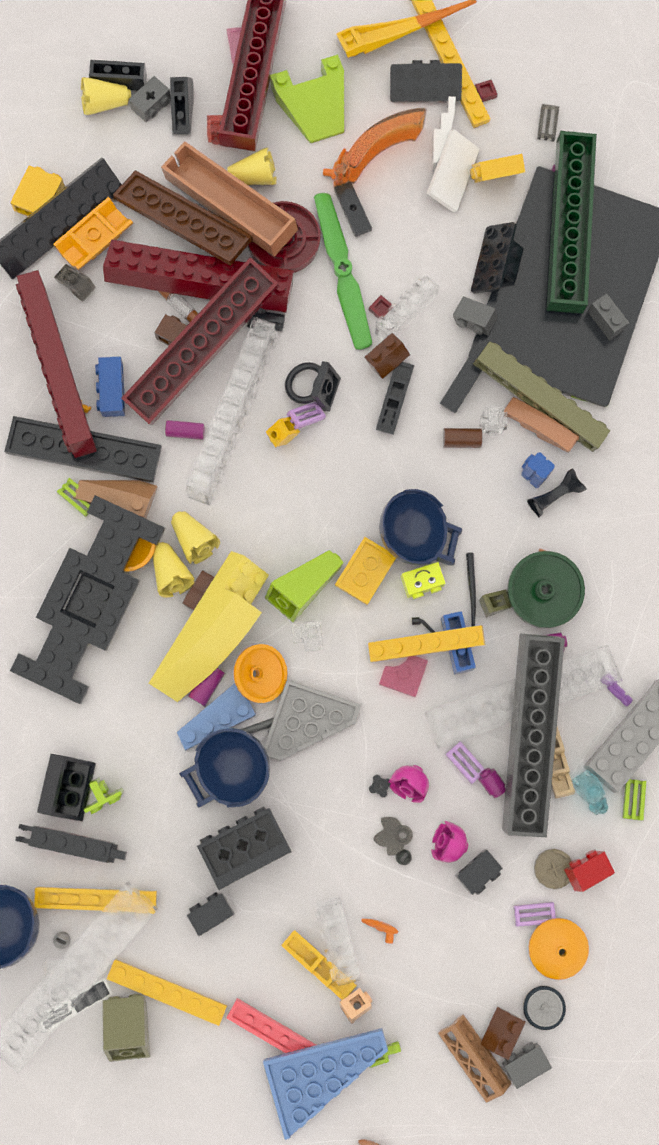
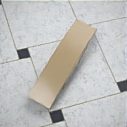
[551,727,575,799]

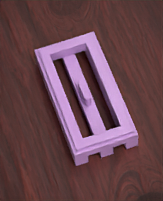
[286,402,326,430]
[445,742,484,784]
[513,902,556,927]

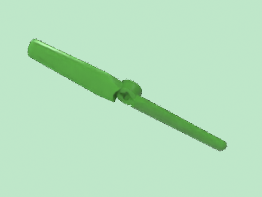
[314,193,372,350]

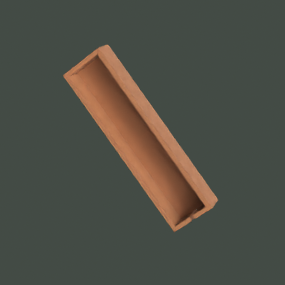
[161,141,298,256]

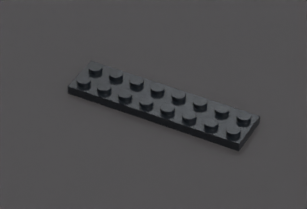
[0,158,122,280]
[4,416,162,483]

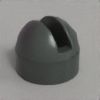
[396,849,412,865]

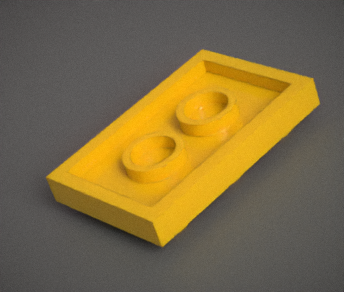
[335,537,396,605]

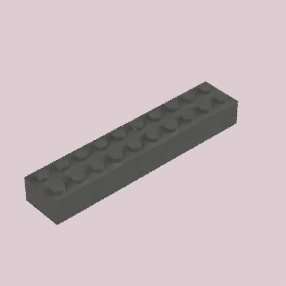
[502,633,565,838]

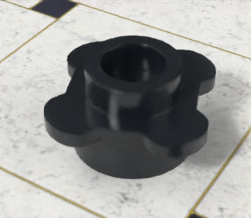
[369,775,391,797]

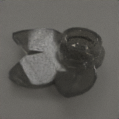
[373,817,413,856]

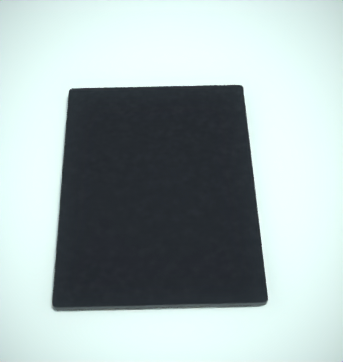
[468,166,659,407]

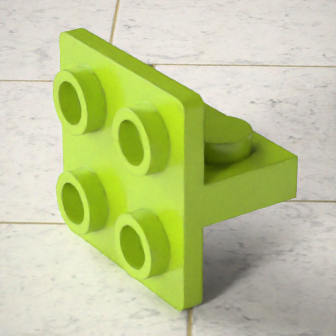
[84,777,124,814]

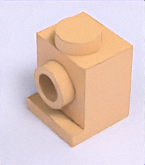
[340,988,372,1024]

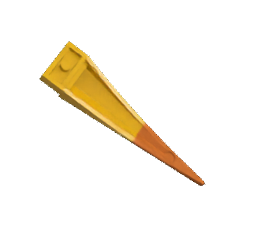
[336,0,477,58]

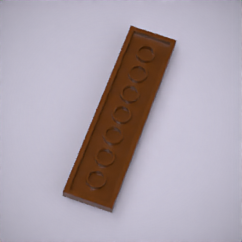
[113,170,253,266]

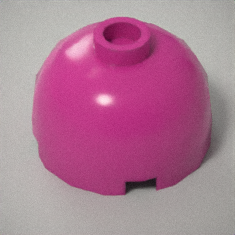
[389,765,429,803]
[431,821,468,863]

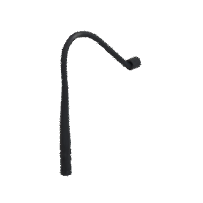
[412,552,476,633]

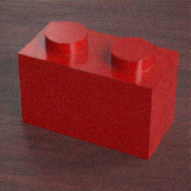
[564,849,615,892]

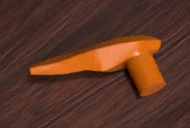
[323,148,346,179]
[361,919,398,944]

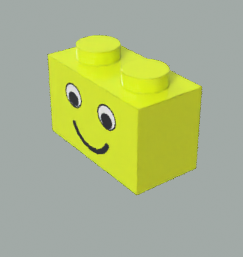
[401,562,446,599]

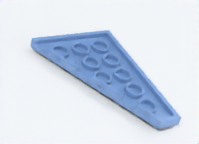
[263,1028,388,1140]

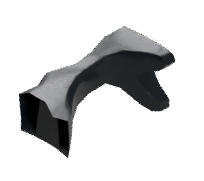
[527,468,587,518]

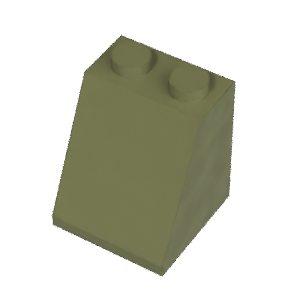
[103,994,150,1062]

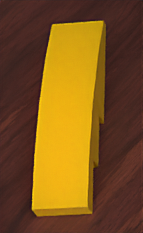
[281,930,357,1000]

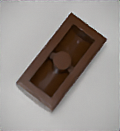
[443,428,482,448]

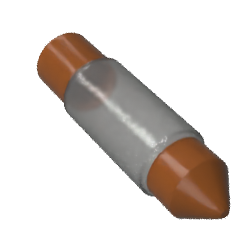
[158,291,198,322]

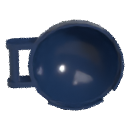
[379,489,462,566]
[179,728,270,808]
[0,885,40,969]

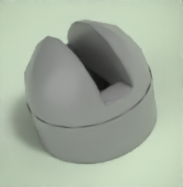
[53,932,70,949]

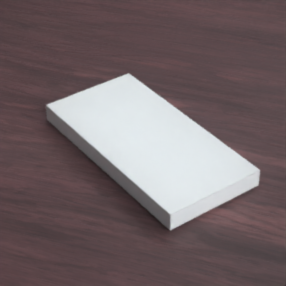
[427,129,480,212]

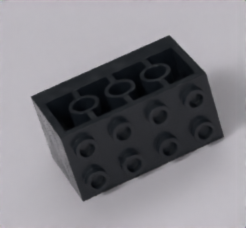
[197,807,292,890]

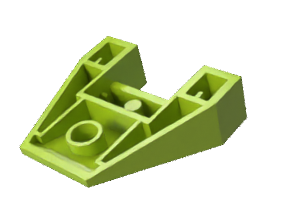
[270,54,344,143]

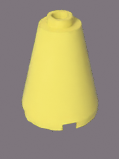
[81,77,131,115]
[227,147,277,185]
[171,511,220,564]
[153,542,194,598]

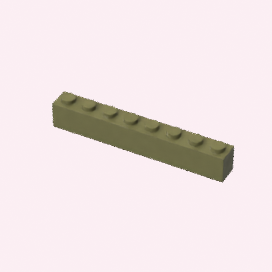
[473,342,611,452]

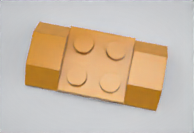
[53,197,133,271]

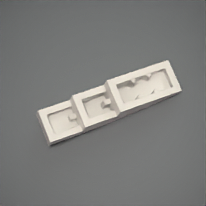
[432,97,456,171]

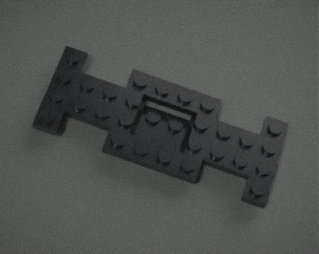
[10,495,166,704]

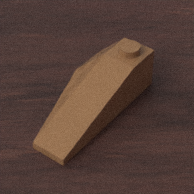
[73,480,158,519]

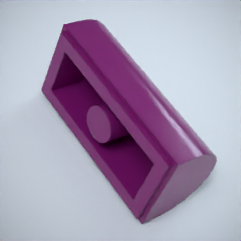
[165,420,205,440]
[188,668,225,707]

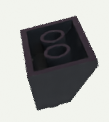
[37,754,96,822]

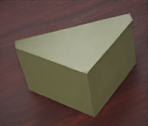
[479,589,512,618]

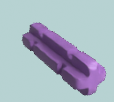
[600,674,633,707]

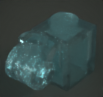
[571,770,608,815]

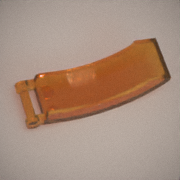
[333,108,427,187]

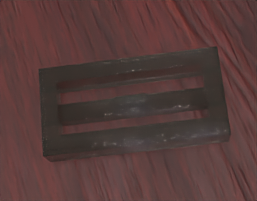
[537,104,559,142]

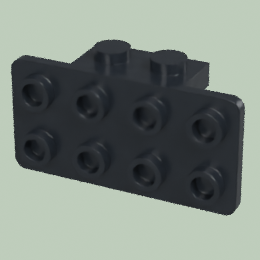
[390,60,462,102]
[471,222,524,293]

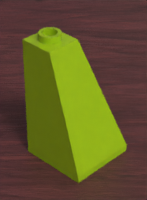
[265,550,344,623]

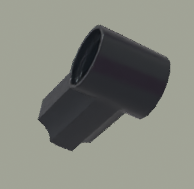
[247,308,285,332]

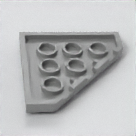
[264,680,361,761]

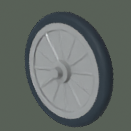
[523,986,566,1030]

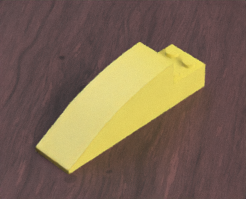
[148,551,269,702]

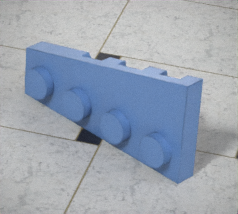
[177,683,256,750]

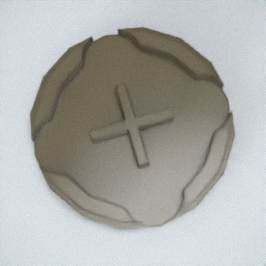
[534,849,572,889]

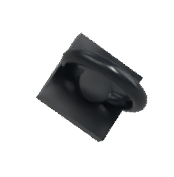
[285,361,341,412]

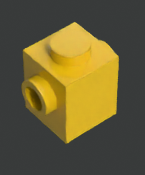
[266,417,300,447]

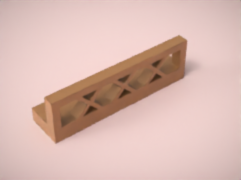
[438,1014,512,1103]

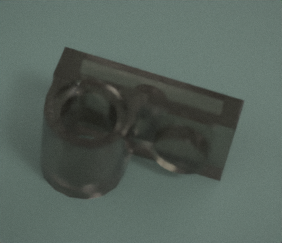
[54,264,96,301]

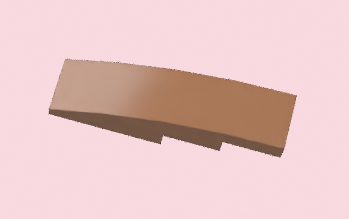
[503,397,579,453]

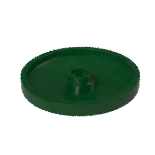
[507,551,585,628]

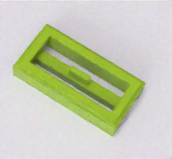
[57,478,90,517]
[622,779,646,821]

